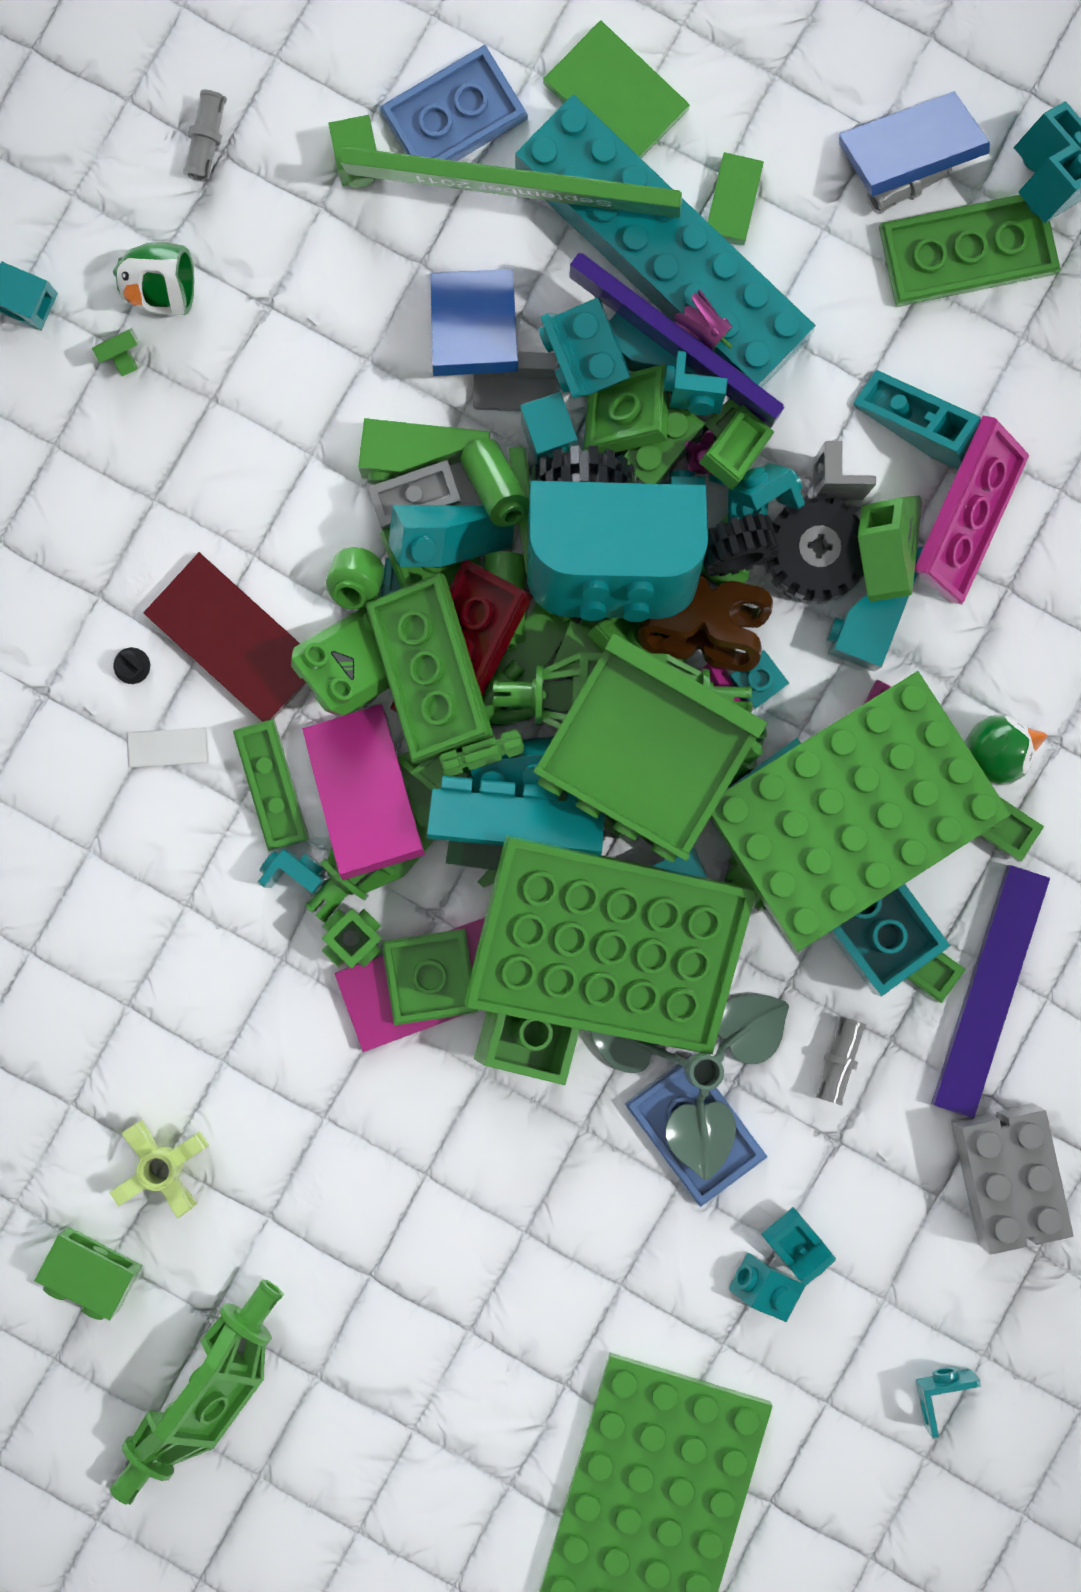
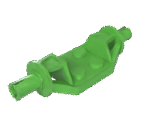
[493,652,752,729]
[305,747,472,922]
[109,1279,284,1505]

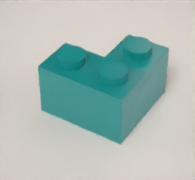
[1013,101,1081,223]

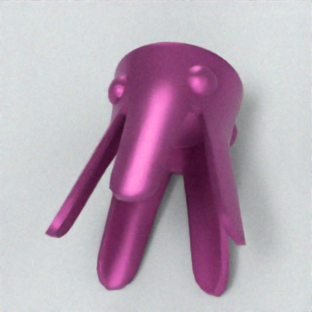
[675,289,733,351]
[685,430,715,475]

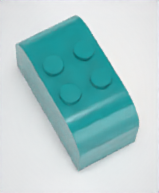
[527,481,708,622]

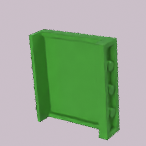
[533,633,768,863]

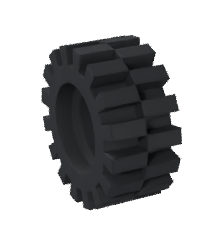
[703,513,780,577]

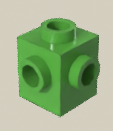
[321,908,382,969]

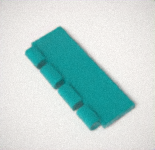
[427,776,605,855]

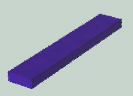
[569,253,785,428]
[931,865,1050,1118]

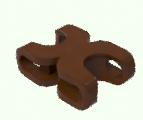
[637,575,773,672]

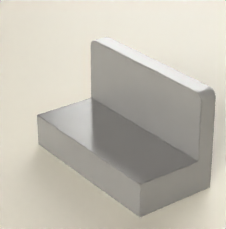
[473,351,558,412]
[813,441,876,501]
[367,460,462,529]

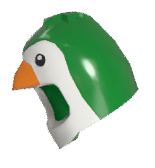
[113,242,195,315]
[964,715,1047,786]

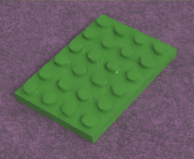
[710,671,1011,953]
[464,835,756,1055]
[539,1352,773,1592]

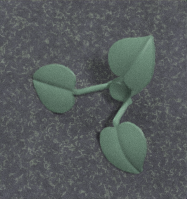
[590,994,789,1180]

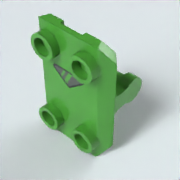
[291,608,390,716]

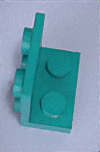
[538,297,631,399]

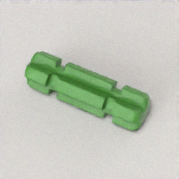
[440,729,524,776]

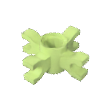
[109,1119,209,1219]

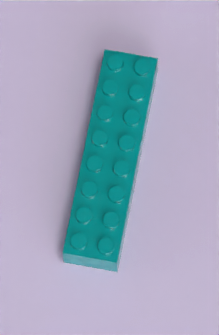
[515,94,816,388]

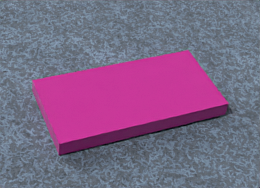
[915,415,1029,605]
[302,704,425,880]
[334,917,485,1052]

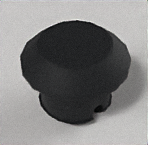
[113,647,151,684]

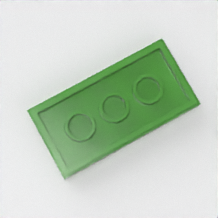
[879,195,1061,307]
[366,573,493,764]

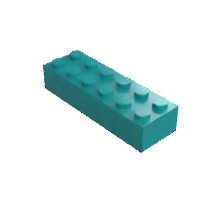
[727,738,951,997]

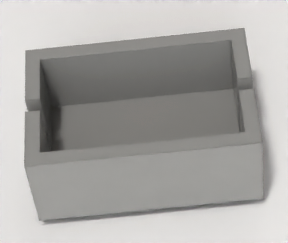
[951,1103,1074,1255]

